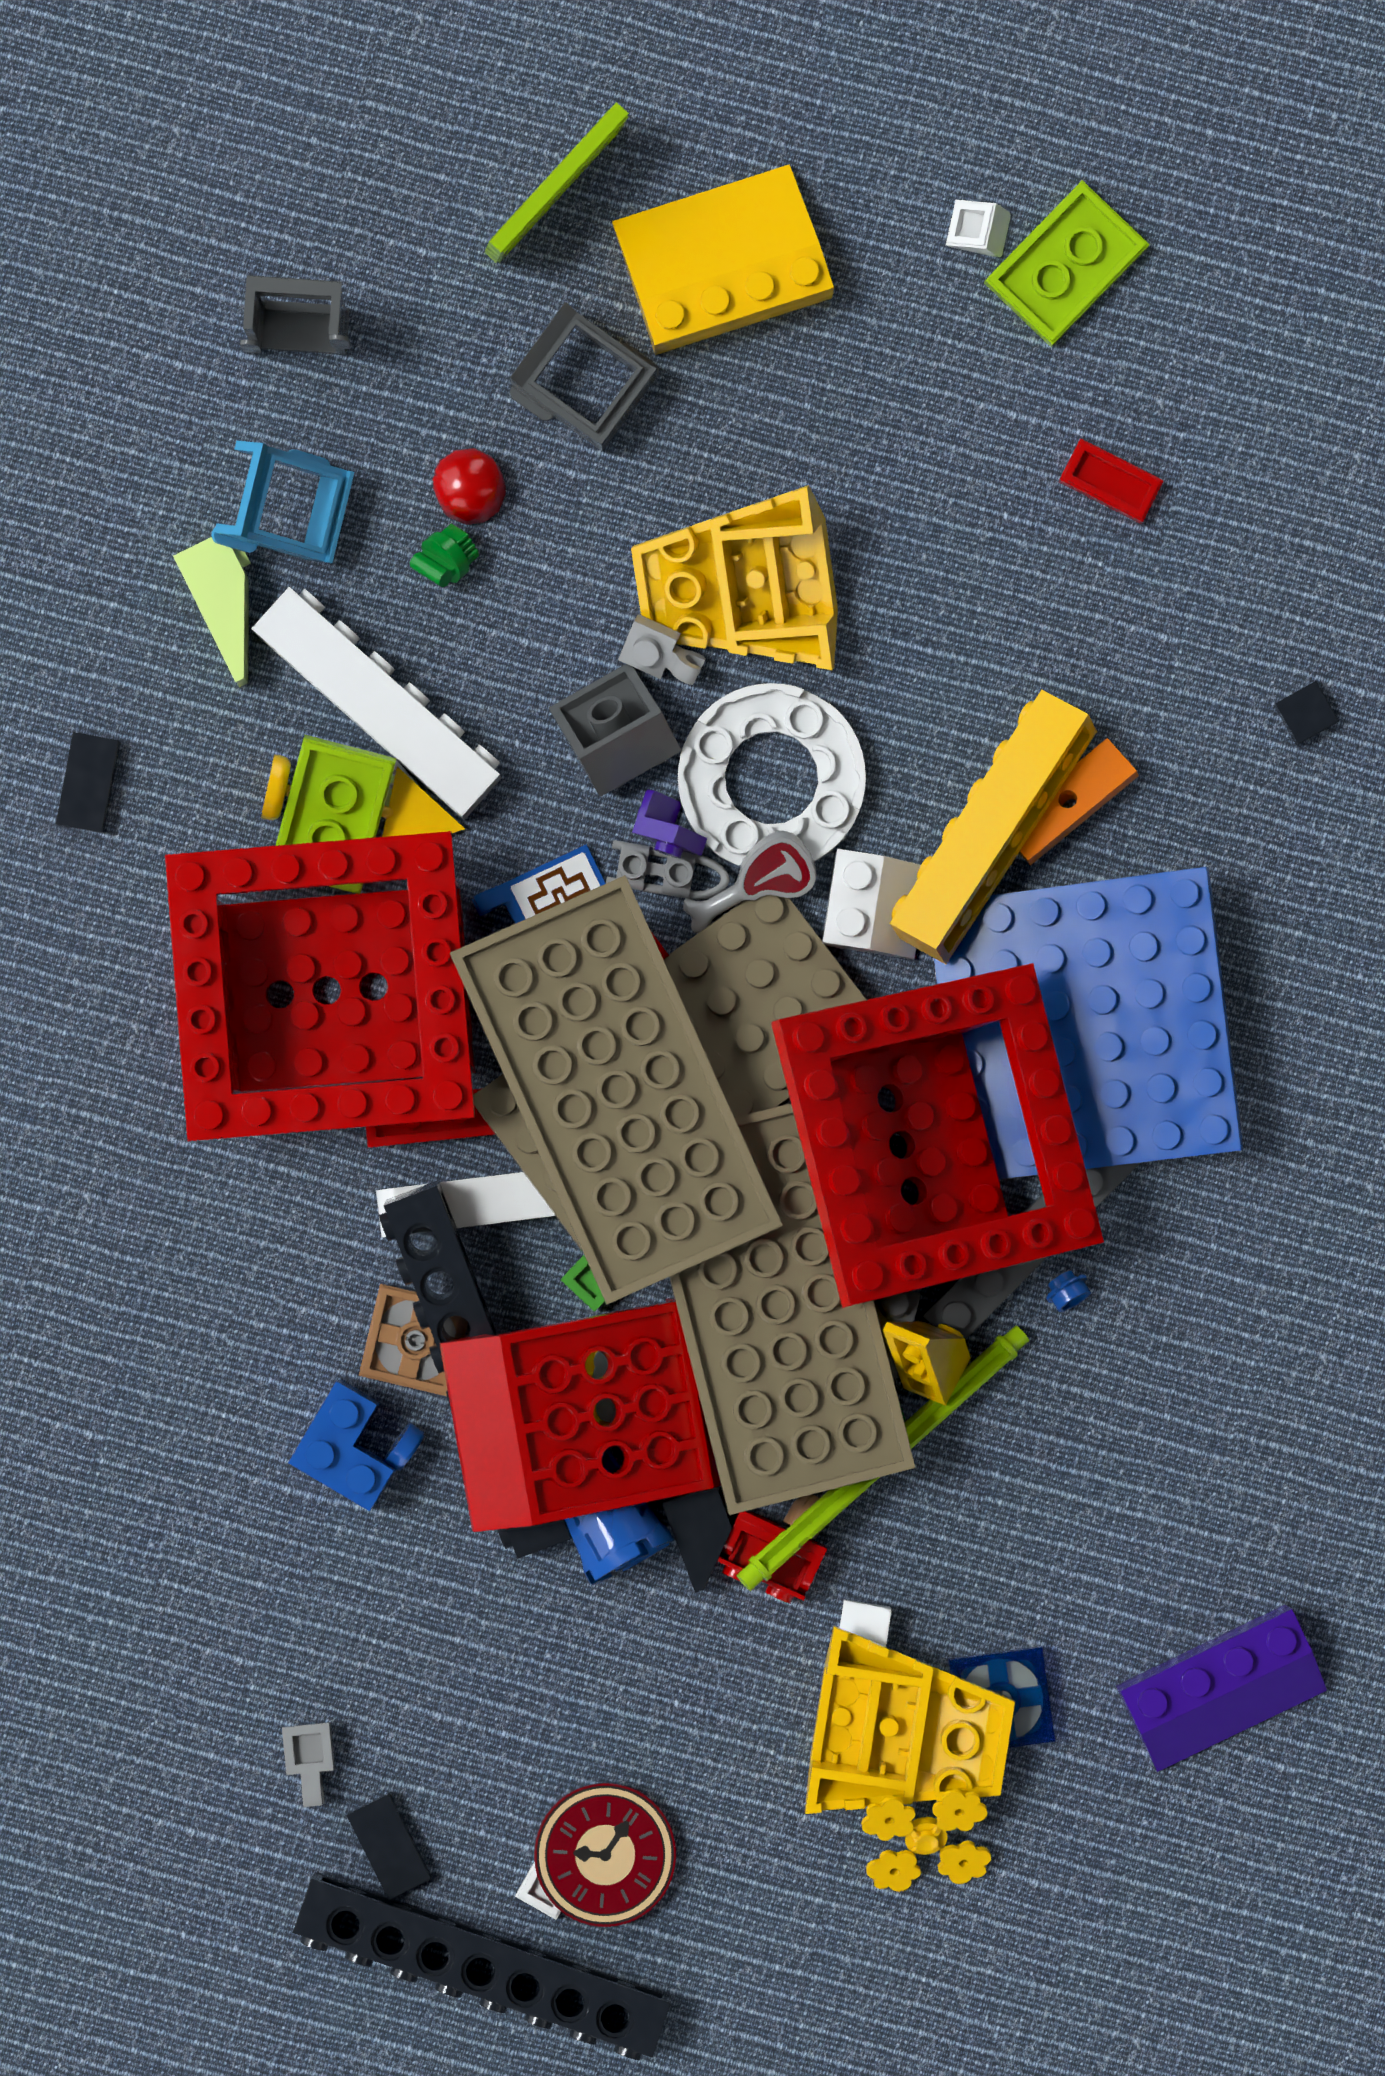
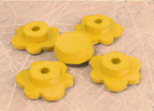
[861,1789,991,1892]

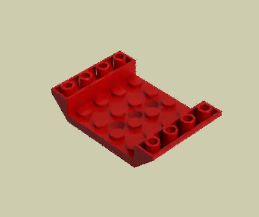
[440,1297,721,1532]

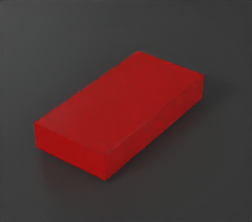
[1058,438,1164,524]

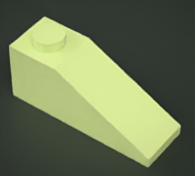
[173,537,251,687]

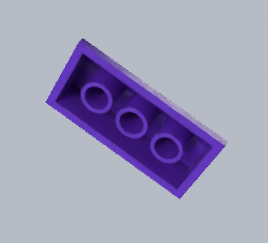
[1116,1605,1327,1772]

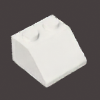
[822,849,921,960]

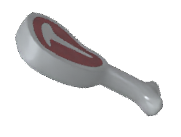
[683,830,816,933]

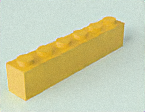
[889,689,1097,964]

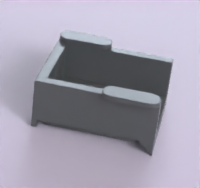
[240,275,351,355]
[510,302,659,452]

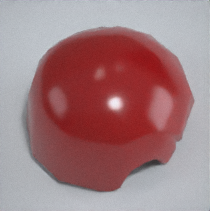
[432,448,506,525]

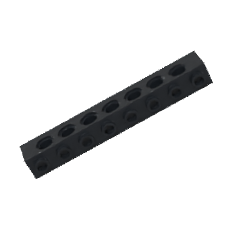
[379,1180,571,1559]
[292,1872,671,2060]

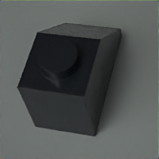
[662,1487,737,1593]

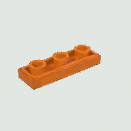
[1019,738,1139,866]

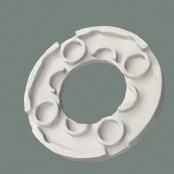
[678,683,866,867]

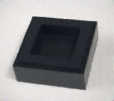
[1274,681,1339,746]

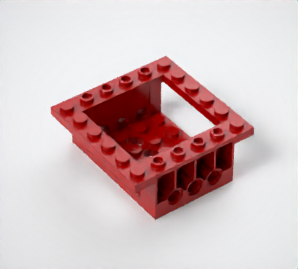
[165,831,476,1141]
[771,963,1104,1308]

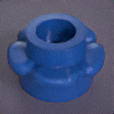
[1046,1271,1091,1312]

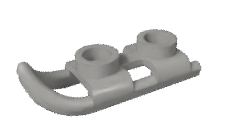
[606,840,730,900]

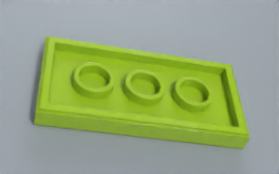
[484,102,629,263]

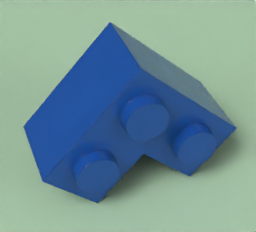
[288,1379,395,1511]

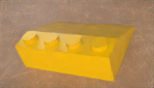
[612,164,834,355]

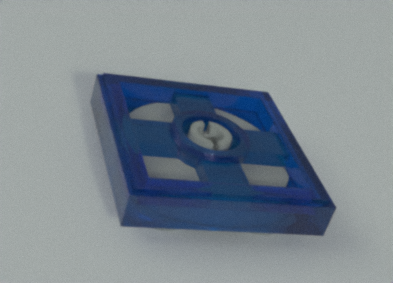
[948,1646,1055,1748]

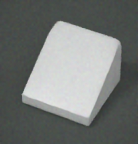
[946,200,1011,257]
[840,1600,891,1647]

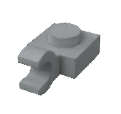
[618,614,706,685]
[282,1722,335,1807]

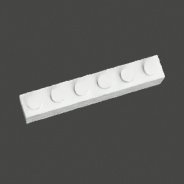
[251,587,502,820]

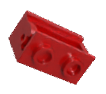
[717,1510,827,1604]

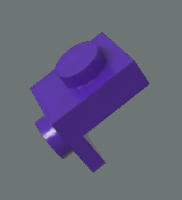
[632,789,707,859]

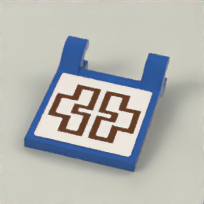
[471,844,605,924]

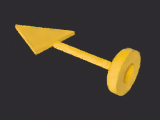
[261,754,465,837]

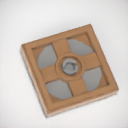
[359,1283,469,1396]

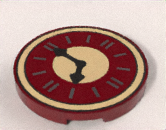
[534,1782,676,1927]

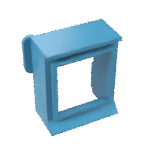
[211,441,355,563]

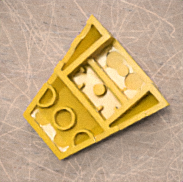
[631,485,838,670]
[805,1626,1015,1814]

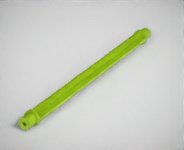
[736,1325,1029,1591]

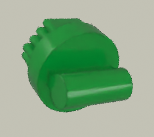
[410,524,479,587]

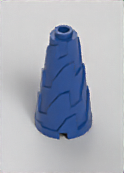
[564,1448,674,1586]

